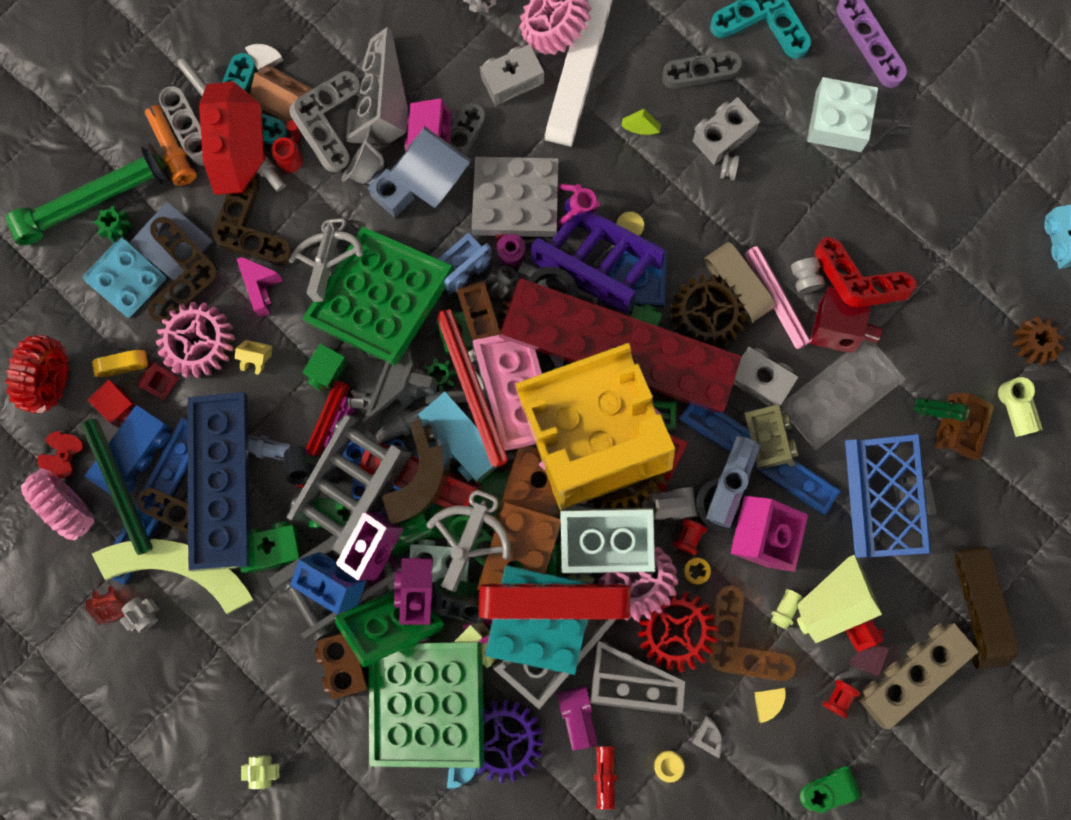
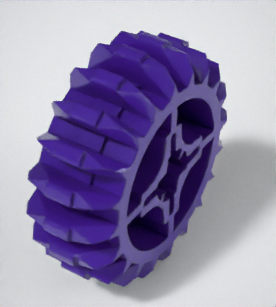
[477,699,544,783]

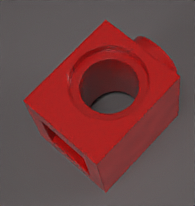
[87,380,137,428]

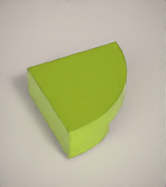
[621,109,661,135]

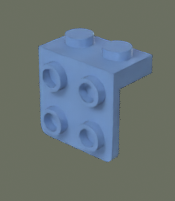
[438,232,491,296]

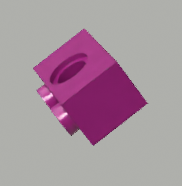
[336,512,404,580]

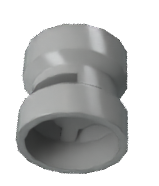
[791,257,825,294]

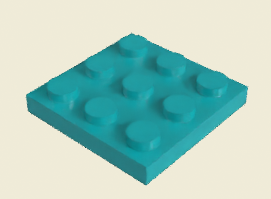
[485,565,593,675]

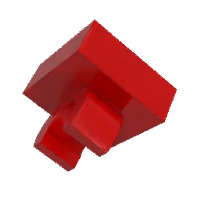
[845,617,884,652]

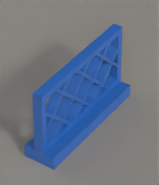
[845,434,931,559]

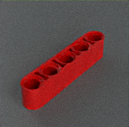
[479,584,631,619]

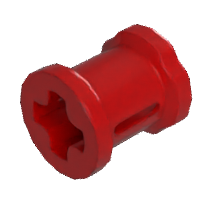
[672,519,707,556]
[822,679,861,719]

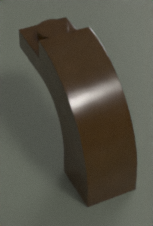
[382,419,451,524]

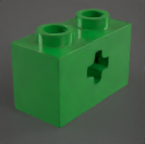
[241,521,304,574]

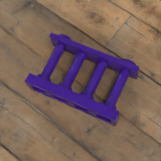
[531,198,665,315]

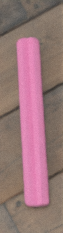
[745,246,810,349]

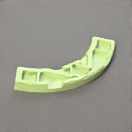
[92,539,254,615]

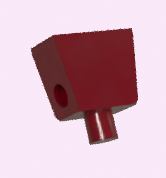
[809,287,882,353]

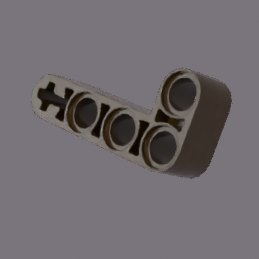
[954,546,1018,670]

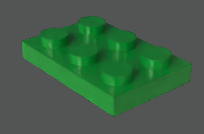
[335,591,444,668]

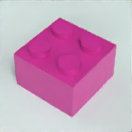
[730,496,808,572]

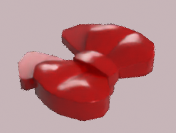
[37,431,85,479]

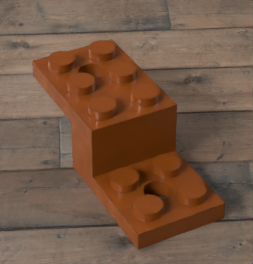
[477,446,561,590]

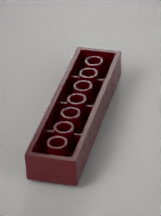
[499,278,742,413]

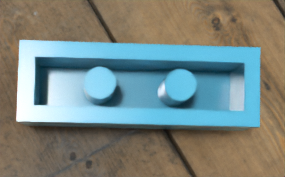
[418,392,497,484]

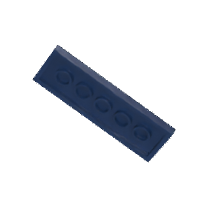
[188,392,250,572]

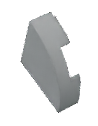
[692,716,722,758]

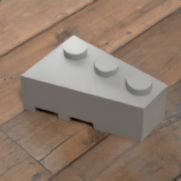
[590,641,685,714]

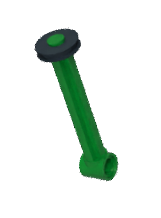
[5,143,170,246]

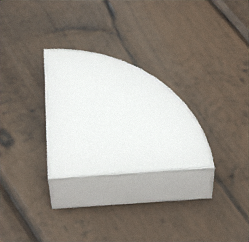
[245,44,284,71]

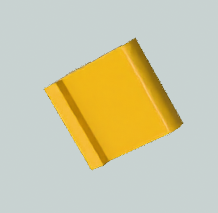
[515,343,675,511]

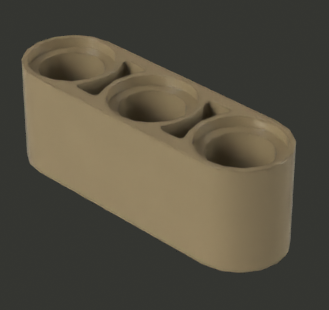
[704,242,775,323]

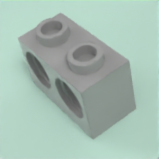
[693,97,760,165]

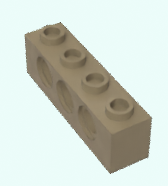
[858,623,979,730]

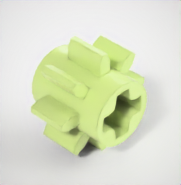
[241,755,279,789]

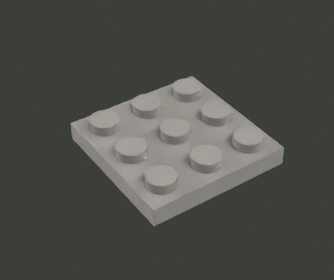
[472,157,558,237]

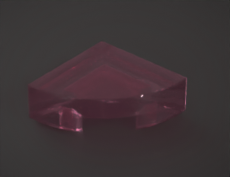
[848,646,889,676]

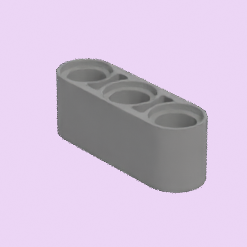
[159,86,204,166]

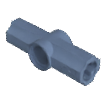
[705,436,761,528]

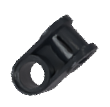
[431,577,485,623]

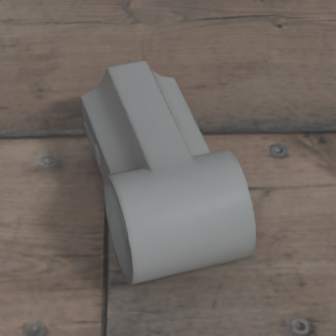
[642,487,698,521]

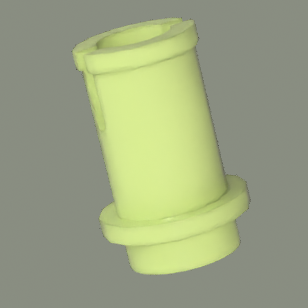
[771,589,804,629]

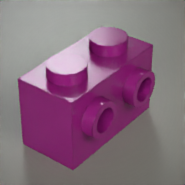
[394,558,432,625]

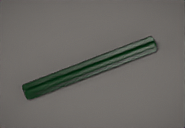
[81,418,153,555]

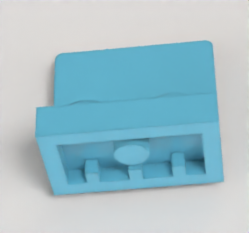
[82,237,166,318]

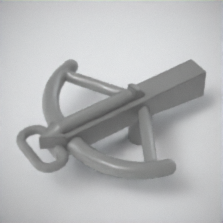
[288,218,363,302]
[427,490,511,591]

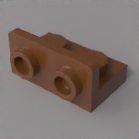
[934,393,994,460]

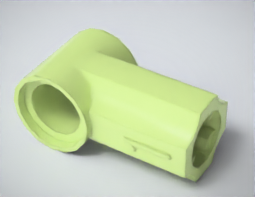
[998,377,1043,437]

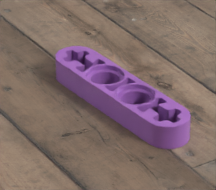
[837,0,907,88]

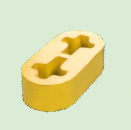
[92,350,148,377]

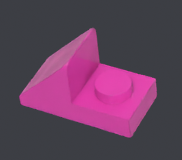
[237,257,283,317]

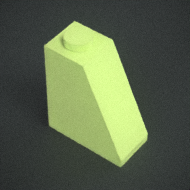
[797,555,882,643]

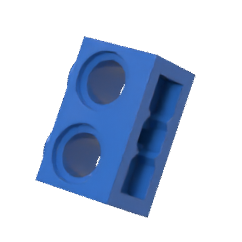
[290,552,367,615]

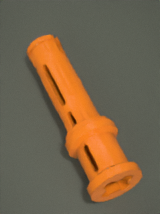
[145,105,197,186]

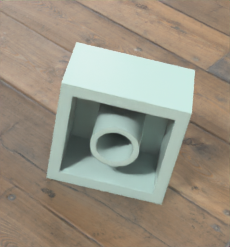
[807,77,878,152]

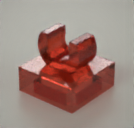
[85,586,125,625]

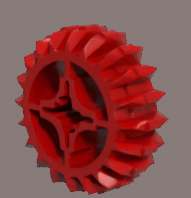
[5,335,70,413]
[638,591,719,673]

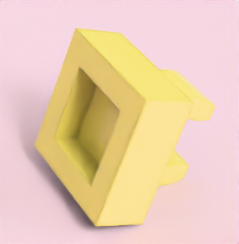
[235,340,273,374]

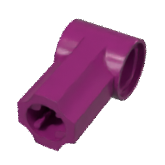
[557,686,597,751]

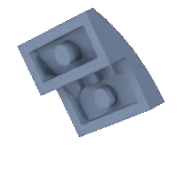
[389,126,470,208]
[129,201,214,281]

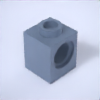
[368,169,414,219]

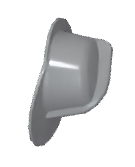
[341,125,384,184]

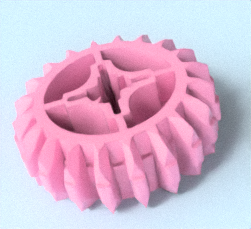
[519,0,591,55]
[156,302,235,379]
[21,468,94,540]
[598,547,678,622]

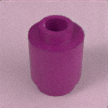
[497,234,526,269]

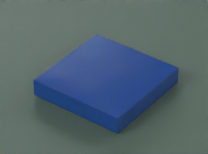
[608,248,667,308]

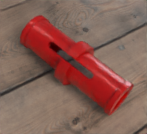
[594,746,618,810]

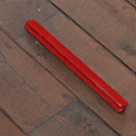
[437,309,508,467]

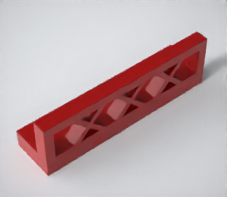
[359,441,483,515]

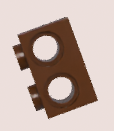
[457,281,500,341]
[315,634,369,699]

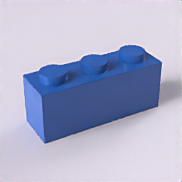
[84,405,172,495]

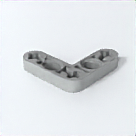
[289,71,359,172]

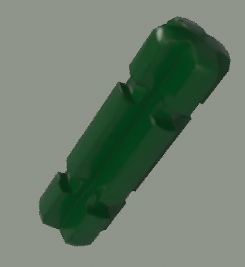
[913,397,970,421]

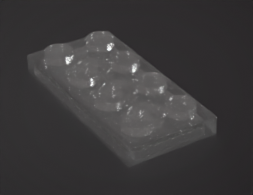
[780,340,905,451]

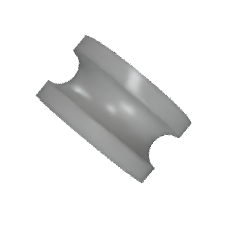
[720,153,739,181]

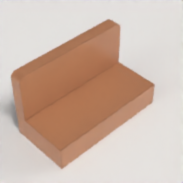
[250,65,312,123]

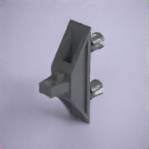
[348,341,438,435]

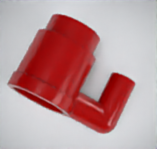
[272,120,303,173]

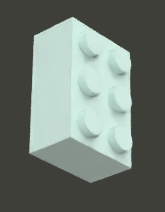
[561,508,655,573]

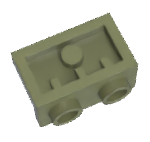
[745,404,799,470]

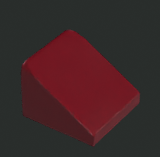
[137,362,179,401]

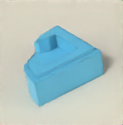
[447,768,478,789]

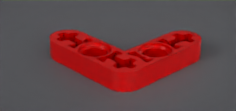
[814,237,917,308]

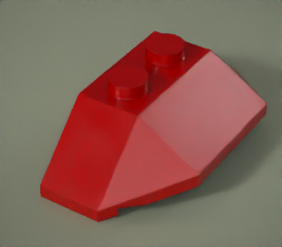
[199,81,265,195]

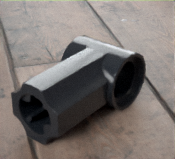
[283,446,343,485]

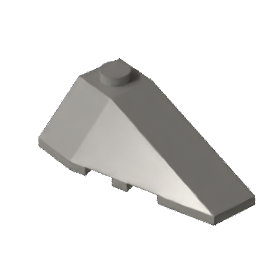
[346,27,408,144]

